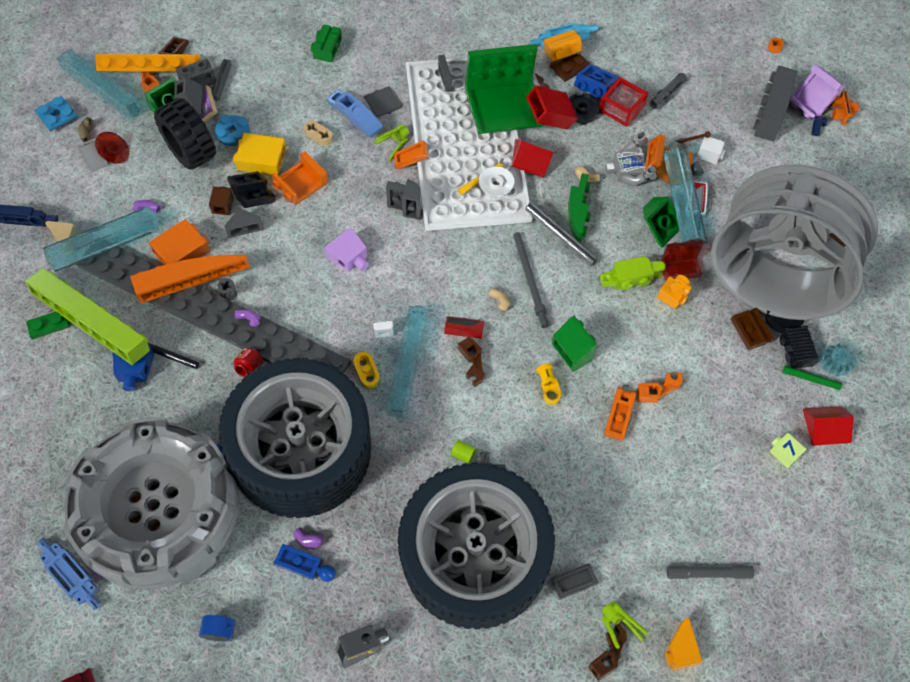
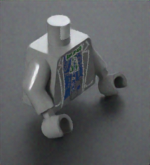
[605,131,657,186]

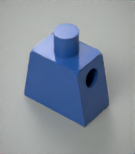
[113,346,154,391]

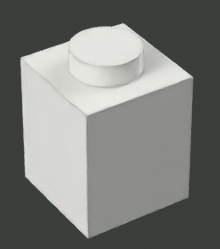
[697,137,725,164]

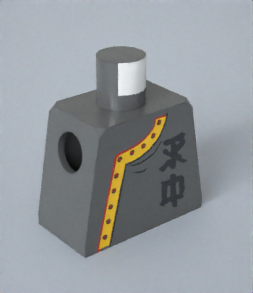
[336,625,389,669]

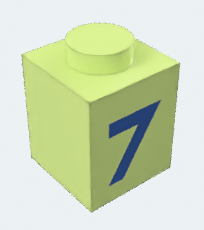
[770,433,807,468]

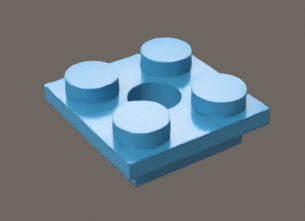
[34,96,78,132]

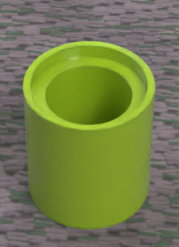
[450,439,477,464]

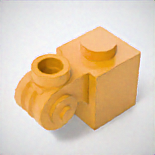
[657,275,693,309]

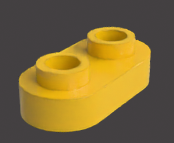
[353,352,380,389]

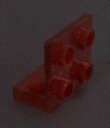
[661,240,703,282]

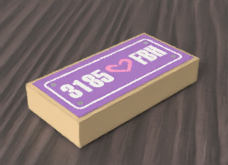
[201,85,217,122]

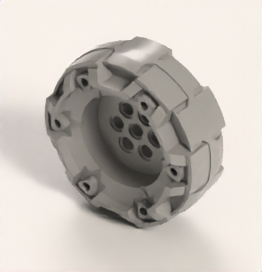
[63,417,240,591]

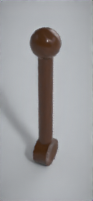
[677,131,711,144]

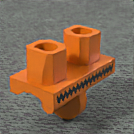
[830,91,860,125]

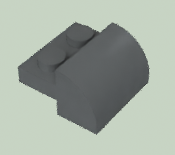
[386,179,421,220]

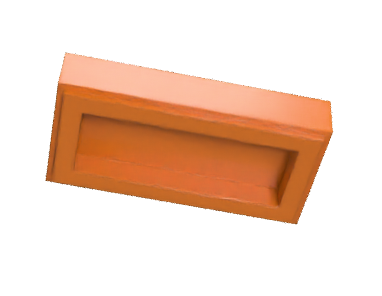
[394,140,428,169]

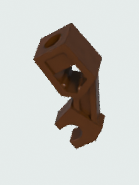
[458,336,485,387]
[588,624,627,682]

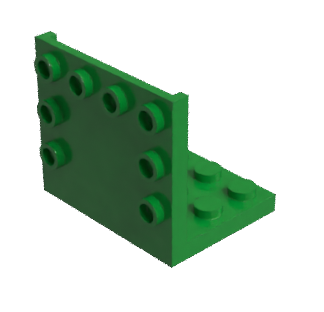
[465,44,545,134]

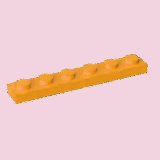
[95,54,201,73]

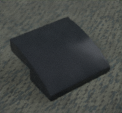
[227,171,276,208]

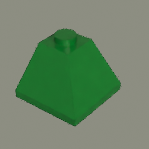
[643,197,684,248]

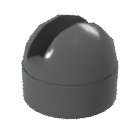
[690,161,704,176]

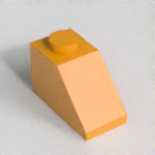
[665,618,702,671]

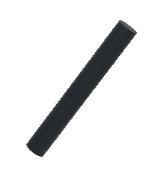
[148,343,199,369]

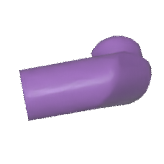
[235,310,261,327]

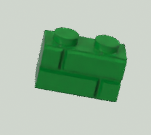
[311,24,342,62]

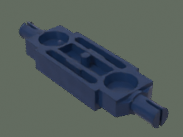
[0,205,58,227]

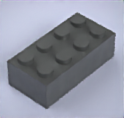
[753,65,798,142]

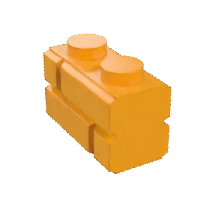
[543,29,582,62]

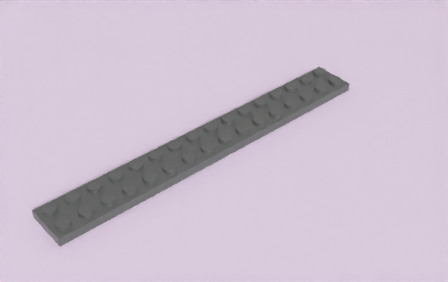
[76,237,351,374]

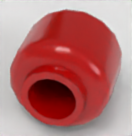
[233,348,263,377]

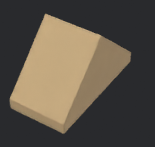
[45,221,79,256]

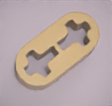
[304,121,333,146]

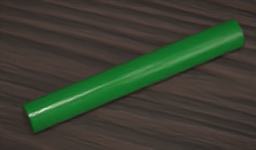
[782,366,842,390]

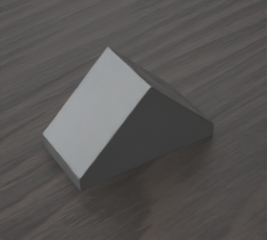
[225,207,264,238]

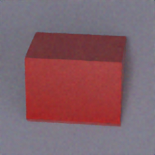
[512,139,554,178]
[803,406,854,446]

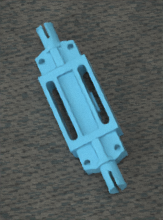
[529,23,598,48]

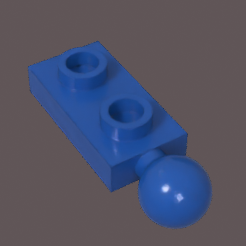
[274,544,336,582]

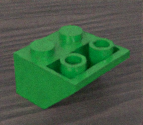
[551,315,597,372]

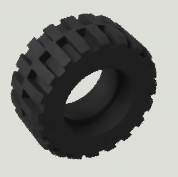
[154,98,216,170]

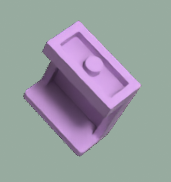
[790,64,845,120]

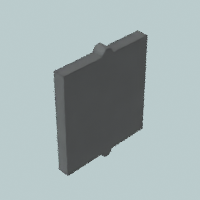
[364,86,402,118]

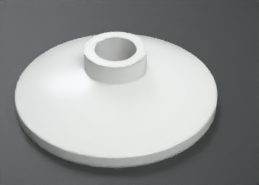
[479,166,514,197]

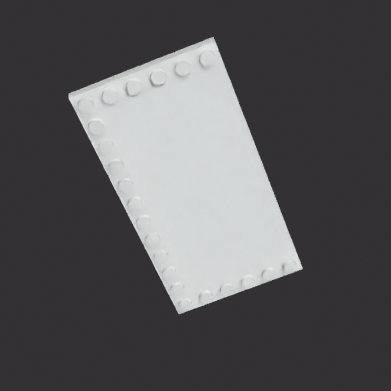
[406,58,532,231]

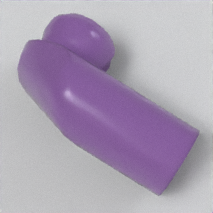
[133,200,161,213]
[293,527,324,548]

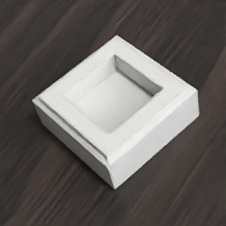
[373,321,394,338]

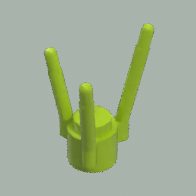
[374,124,409,161]
[601,601,649,649]

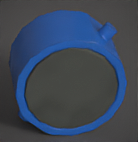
[199,615,236,642]

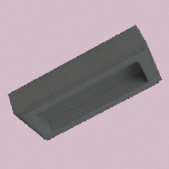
[438,54,452,92]
[551,563,599,600]

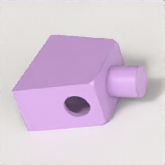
[324,227,369,272]

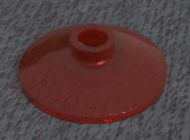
[95,132,129,164]

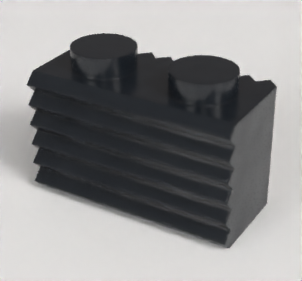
[779,326,819,369]

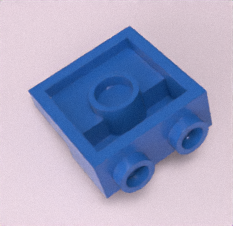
[574,64,619,99]

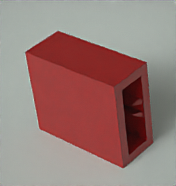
[526,85,578,130]

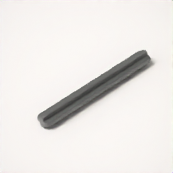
[525,202,598,266]

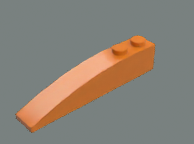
[130,255,250,304]

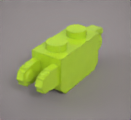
[600,256,665,290]

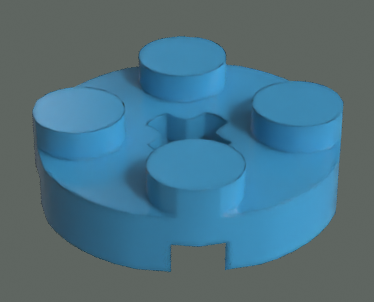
[215,115,250,146]

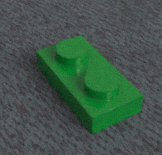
[26,312,70,340]

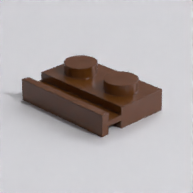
[550,53,590,82]
[731,308,774,350]

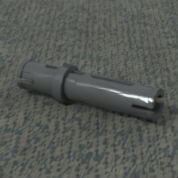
[650,73,687,109]

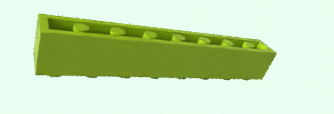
[25,268,150,365]

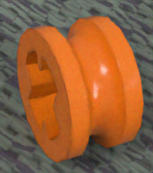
[768,37,784,53]

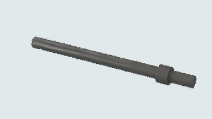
[513,232,549,328]

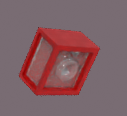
[599,77,648,127]

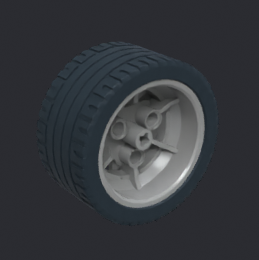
[219,358,371,518]
[398,462,555,629]

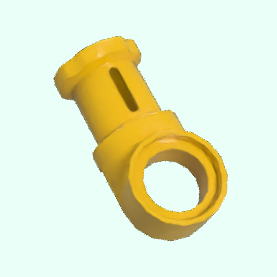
[536,363,561,405]

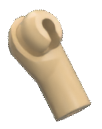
[575,166,600,183]
[488,287,511,311]

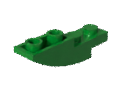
[568,173,591,242]

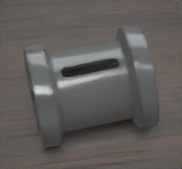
[217,278,237,301]

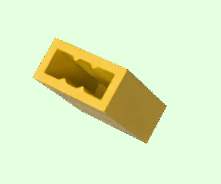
[233,133,286,175]

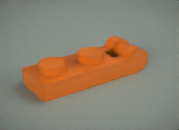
[603,387,637,442]

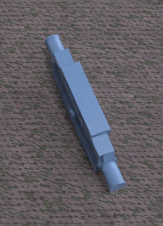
[37,537,101,610]

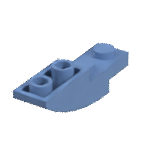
[326,89,384,138]

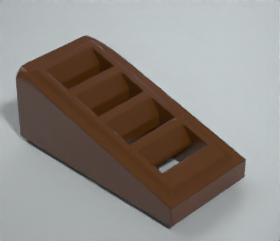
[158,37,189,54]

